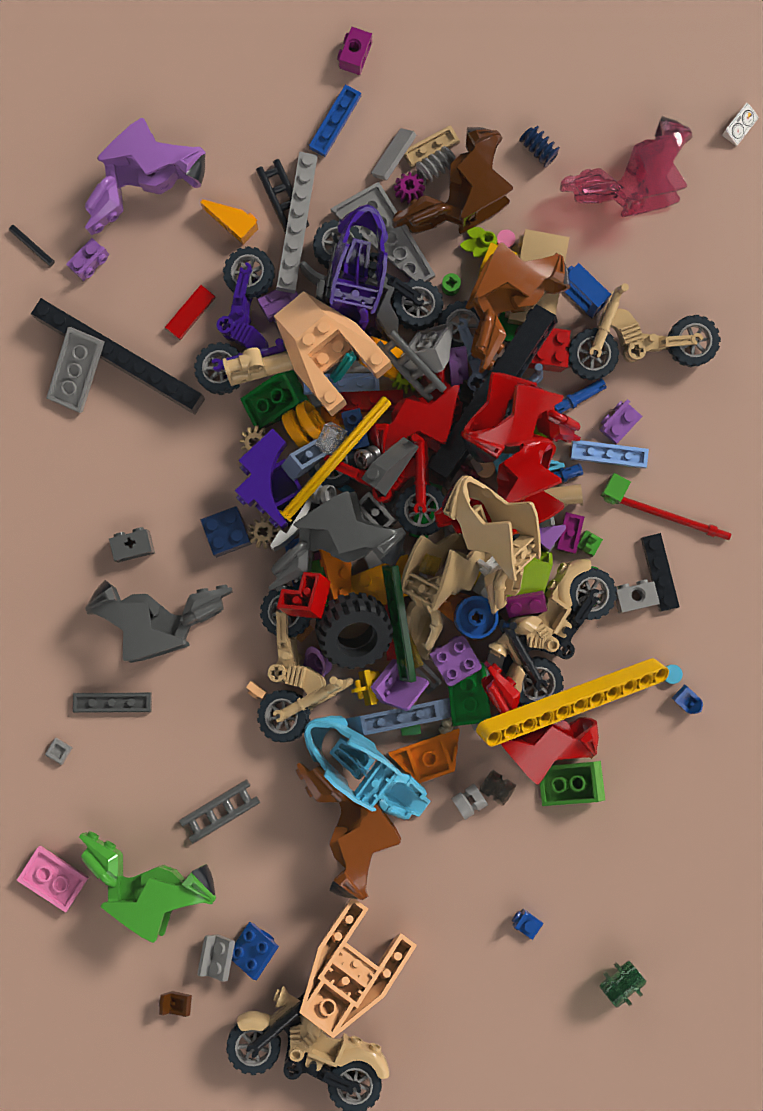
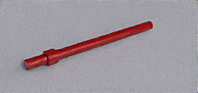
[620,497,732,540]

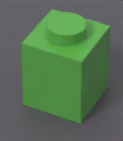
[600,473,631,505]

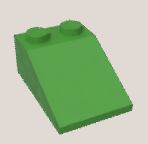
[540,761,605,806]

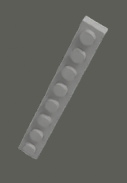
[276,152,318,294]

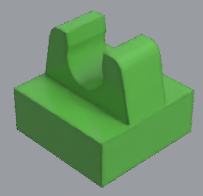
[577,530,603,557]

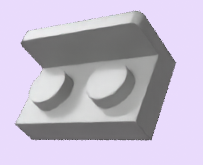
[197,935,235,982]

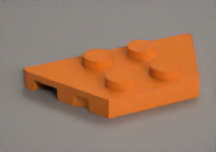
[388,728,460,784]

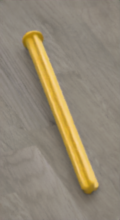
[279,397,391,522]

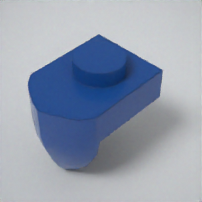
[672,684,703,714]

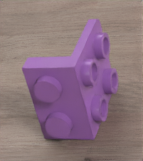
[430,635,482,687]
[370,659,429,711]

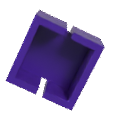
[272,459,302,510]

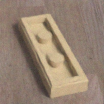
[403,125,460,169]

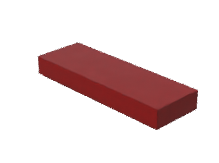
[165,284,216,340]

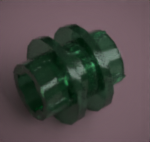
[599,961,647,1008]

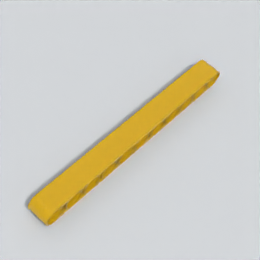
[476,658,669,747]

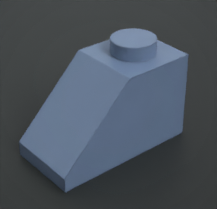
[281,439,328,481]

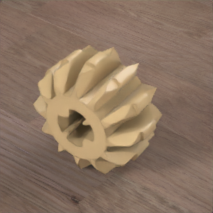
[239,425,266,453]
[247,516,280,549]

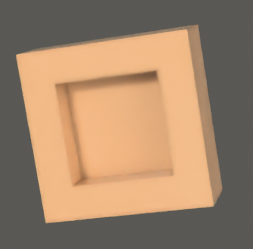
[246,681,268,699]

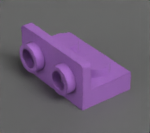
[66,238,109,281]
[448,346,469,392]
[599,399,643,445]

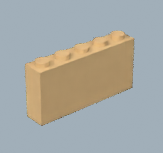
[505,229,570,325]

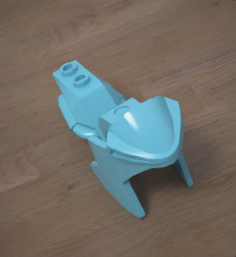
[304,716,431,820]

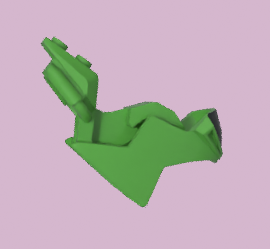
[79,831,216,943]

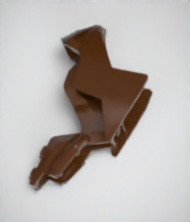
[392,127,513,234]

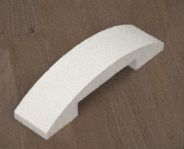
[270,497,313,552]

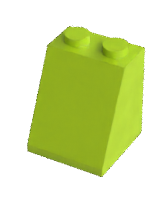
[507,550,553,597]

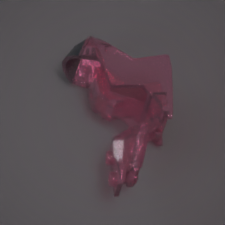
[559,116,693,217]

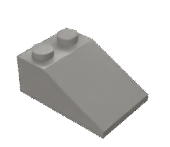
[401,322,453,377]

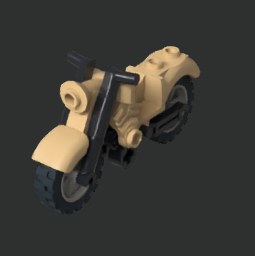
[488,559,617,705]
[226,986,389,1111]

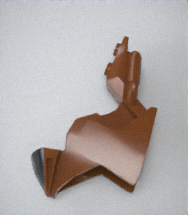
[465,242,570,374]
[296,762,401,900]

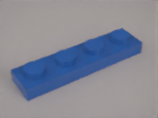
[309,84,362,157]

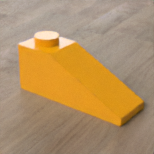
[200,199,258,245]

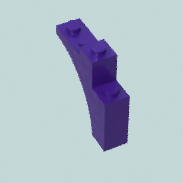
[235,428,288,530]

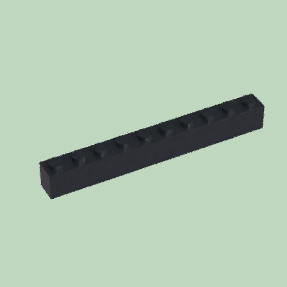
[31,298,205,415]
[428,304,558,482]

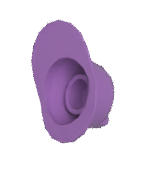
[303,646,332,677]

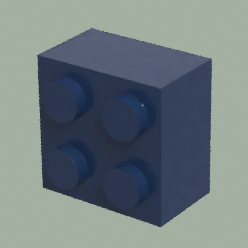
[200,506,252,558]

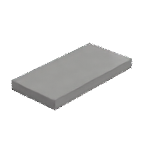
[46,327,105,413]

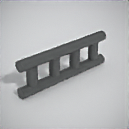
[377,330,447,402]
[179,779,260,844]

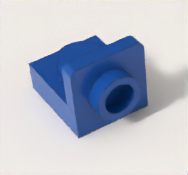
[512,908,544,940]

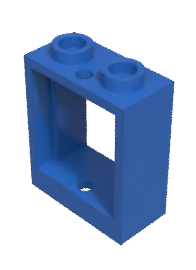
[564,263,612,318]

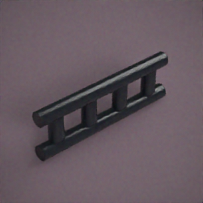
[256,159,310,234]

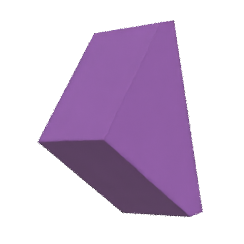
[539,525,566,552]

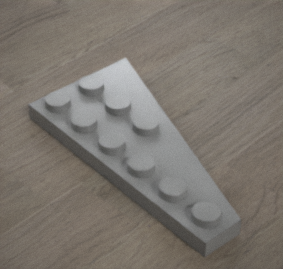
[330,182,435,282]

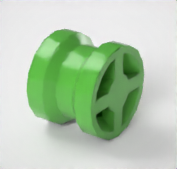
[442,273,461,296]

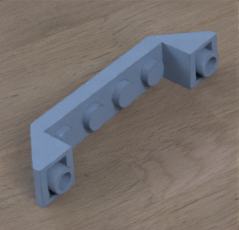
[345,698,452,739]

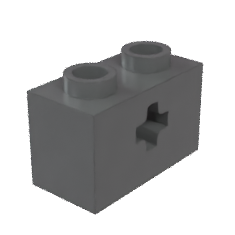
[109,527,155,563]

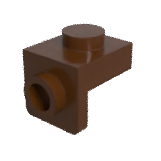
[159,991,192,1017]

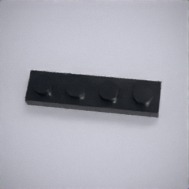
[641,533,680,612]

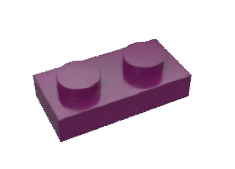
[556,512,585,554]
[506,591,548,618]

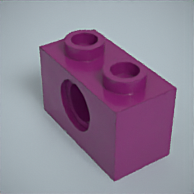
[337,26,372,75]

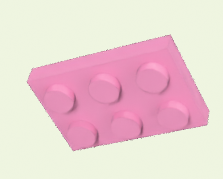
[17,845,89,912]

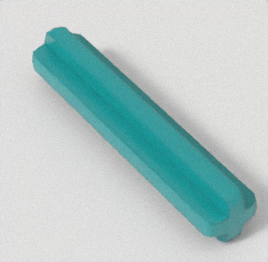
[330,351,357,383]

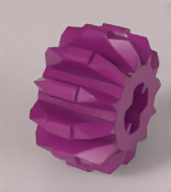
[394,171,425,204]

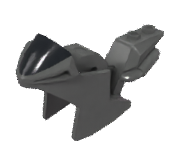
[268,491,406,592]
[85,580,233,663]

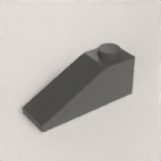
[361,437,419,496]

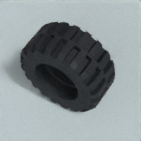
[315,592,393,669]

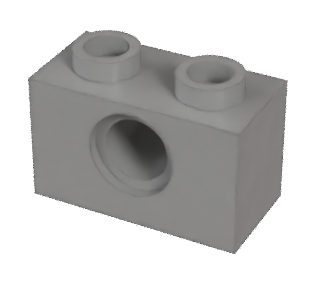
[615,579,660,613]

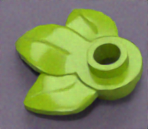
[460,227,497,258]

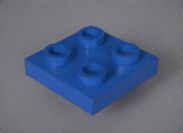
[232,922,279,980]

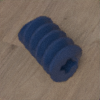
[519,125,560,167]

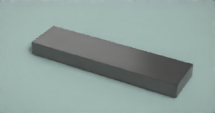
[73,692,152,713]

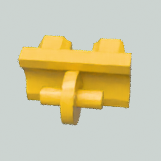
[351,669,380,706]

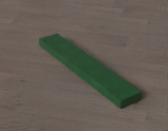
[382,565,416,683]

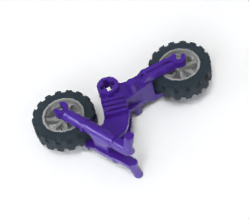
[194,246,287,395]

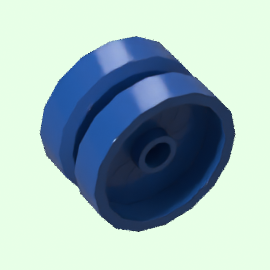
[454,596,498,639]

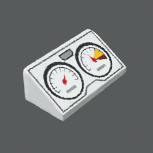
[722,103,759,146]

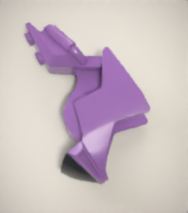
[85,118,206,235]

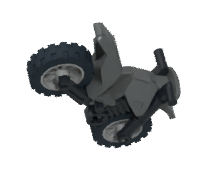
[300,219,444,349]

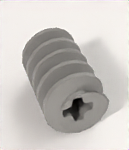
[416,146,456,185]

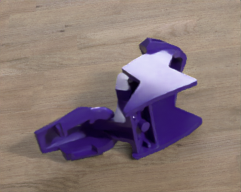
[329,204,388,331]

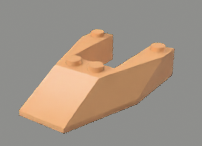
[274,291,392,416]
[299,898,417,1039]

